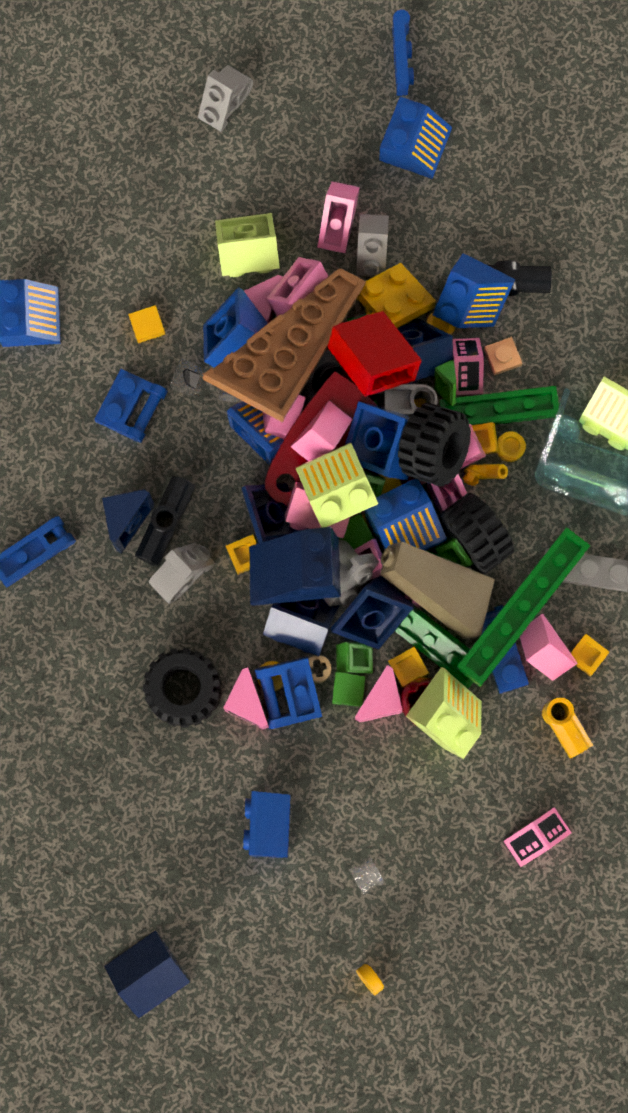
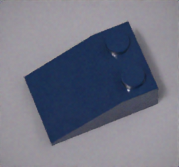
[249,527,341,606]

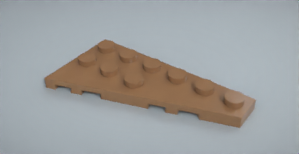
[203,268,366,422]

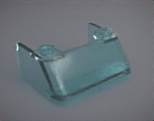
[535,388,628,516]

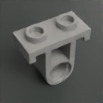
[198,65,253,132]
[356,214,389,277]
[375,384,438,416]
[324,540,379,607]
[149,542,216,604]

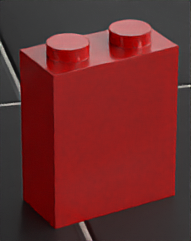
[327,311,422,397]

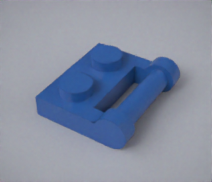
[94,369,168,443]
[254,657,322,729]

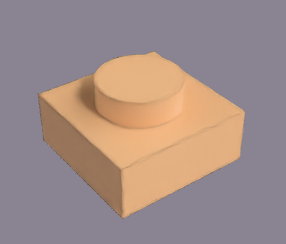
[484,337,522,376]

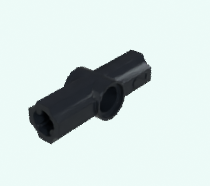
[488,260,552,296]
[135,475,196,567]

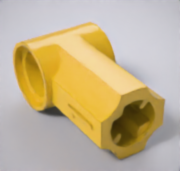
[542,698,593,759]

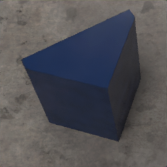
[242,483,299,544]
[102,490,155,554]
[330,575,414,650]
[104,930,190,1019]

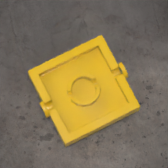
[357,263,436,328]

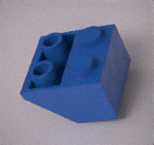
[243,791,291,858]

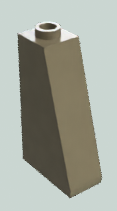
[380,541,495,639]

